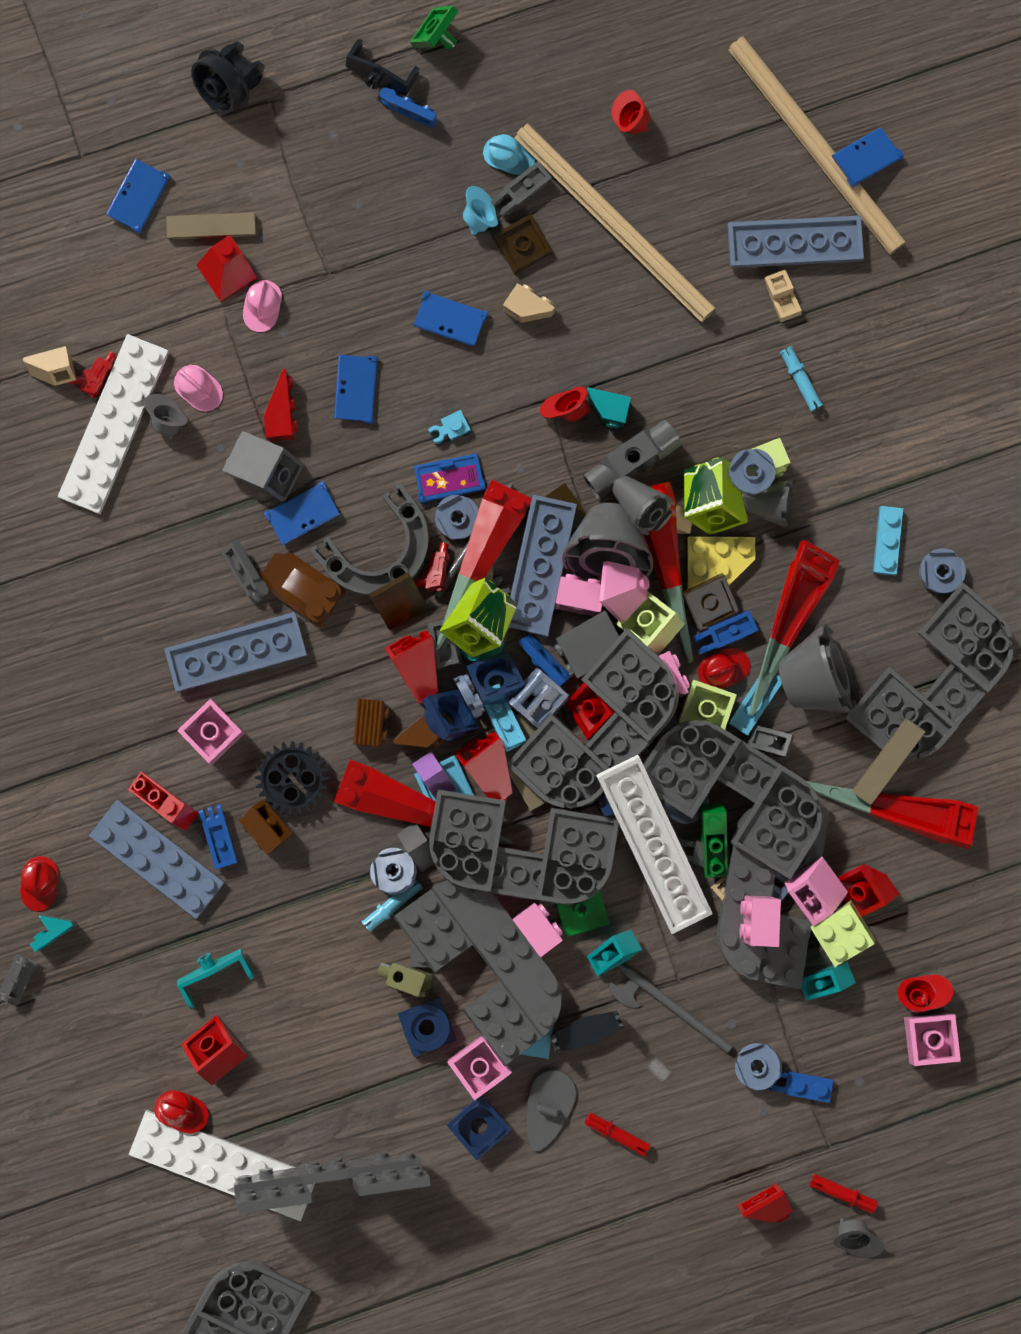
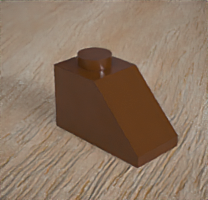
[392,715,445,749]

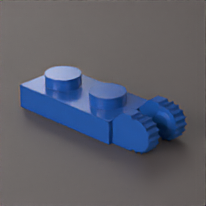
[379,87,438,129]
[692,610,759,655]
[768,1071,833,1103]

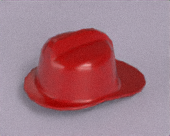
[611,90,650,134]
[539,386,591,422]
[698,648,750,689]
[20,856,58,911]
[897,975,953,1014]
[154,1090,209,1134]

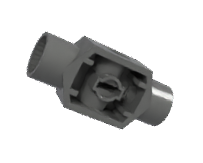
[583,420,682,501]

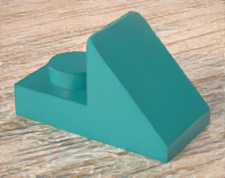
[30,915,77,952]

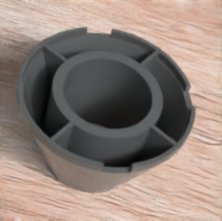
[562,503,653,582]
[779,624,856,713]

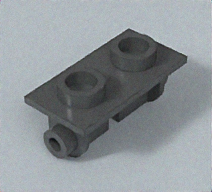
[0,953,38,1005]

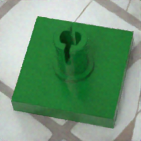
[409,5,459,50]
[556,891,610,937]

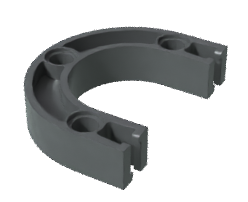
[310,483,429,597]

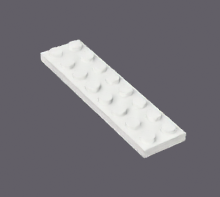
[58,334,169,514]
[596,755,713,934]
[129,1110,315,1221]

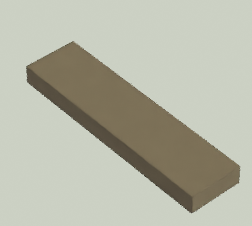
[166,212,256,240]
[852,718,925,805]

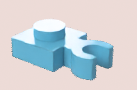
[428,410,470,444]

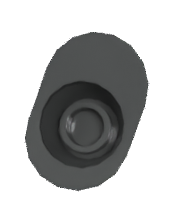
[144,394,188,440]
[833,1217,885,1258]

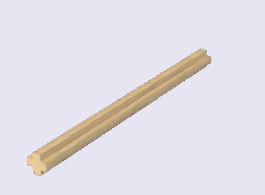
[729,36,906,255]
[515,123,715,322]

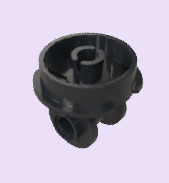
[191,41,265,114]

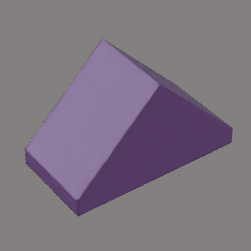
[412,752,456,799]

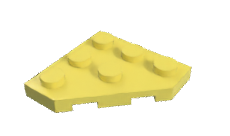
[687,537,755,589]

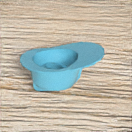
[483,134,535,175]
[463,186,498,235]

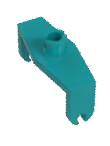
[177,949,255,1010]

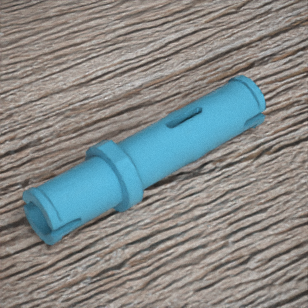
[780,346,823,412]
[361,879,423,933]

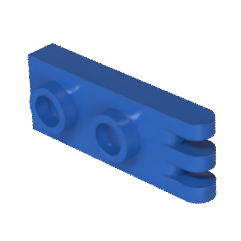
[519,634,570,687]
[199,804,238,869]

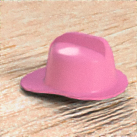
[243,280,282,332]
[174,365,223,412]

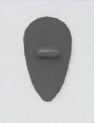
[526,1070,576,1151]

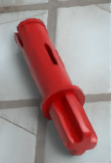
[585,1112,651,1157]
[809,1173,878,1213]

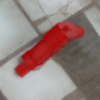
[67,351,117,398]
[413,543,450,592]

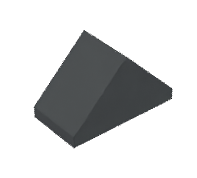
[397,823,434,872]

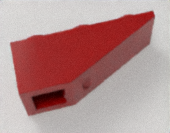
[264,369,298,442]
[128,771,199,831]

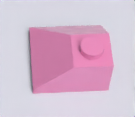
[599,561,649,623]

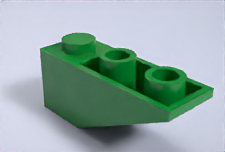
[699,803,728,878]

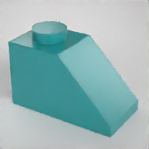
[586,387,631,429]
[587,930,642,976]
[801,962,856,1001]

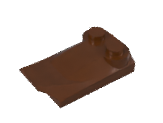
[261,553,347,628]

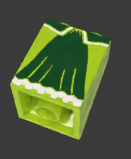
[684,457,748,535]
[439,577,518,657]

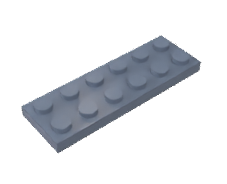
[727,216,864,268]
[508,495,577,636]
[164,612,307,692]
[89,800,225,919]

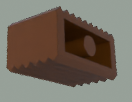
[353,699,389,747]
[238,799,292,855]

